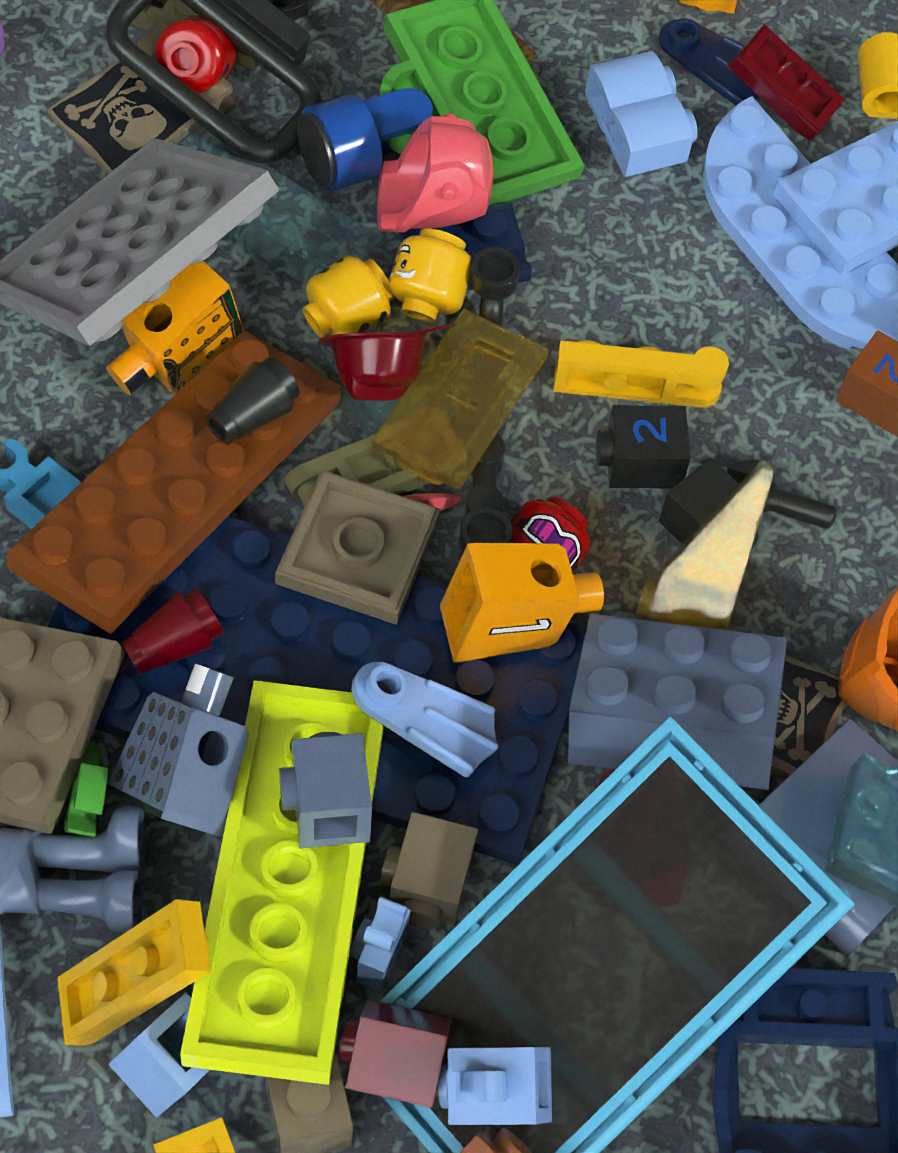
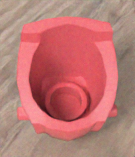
[377,113,493,232]

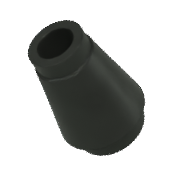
[205,357,300,445]

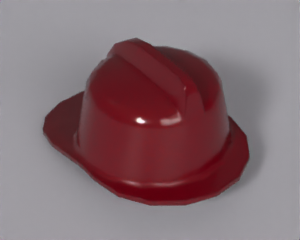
[319,323,456,401]

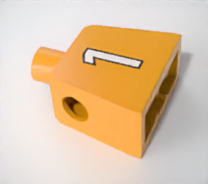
[440,543,604,663]

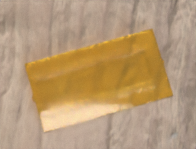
[372,309,549,490]

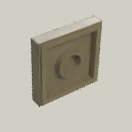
[275,469,440,625]

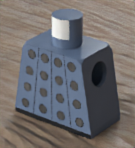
[106,664,249,837]

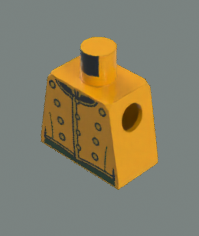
[106,261,244,395]

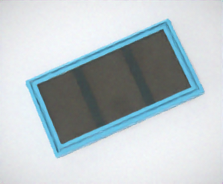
[337,716,855,1153]

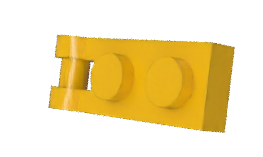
[553,340,729,408]

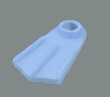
[352,662,498,777]

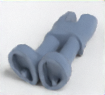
[0,805,146,934]

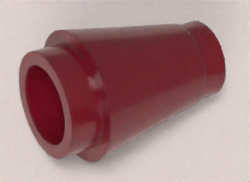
[120,588,224,676]

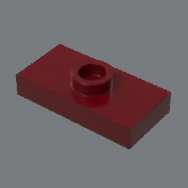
[727,24,845,140]

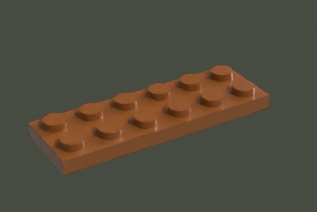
[6,330,342,634]

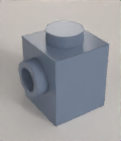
[279,732,372,848]

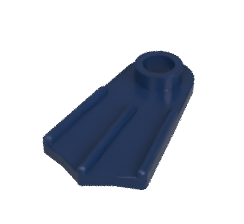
[659,18,760,106]

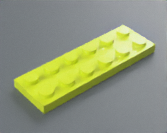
[180,680,384,1085]

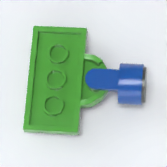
[297,0,585,205]

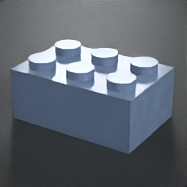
[568,613,787,790]

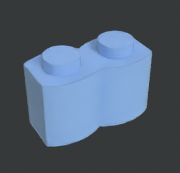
[585,51,697,177]

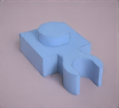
[349,897,411,993]

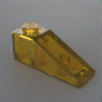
[636,460,774,630]

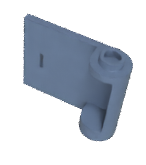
[725,719,898,957]

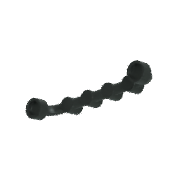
[459,247,520,553]

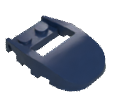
[710,965,898,1153]

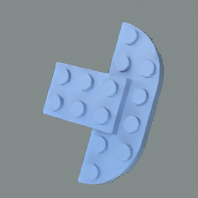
[703,96,898,350]

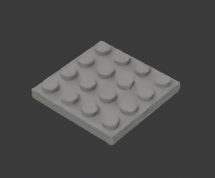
[0,138,279,346]

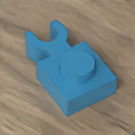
[0,438,81,529]

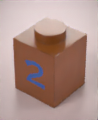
[836,330,898,437]

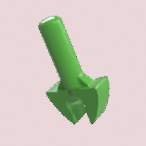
[63,741,108,837]

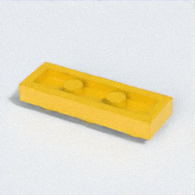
[57,899,210,1046]

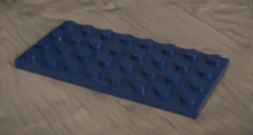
[47,516,587,865]

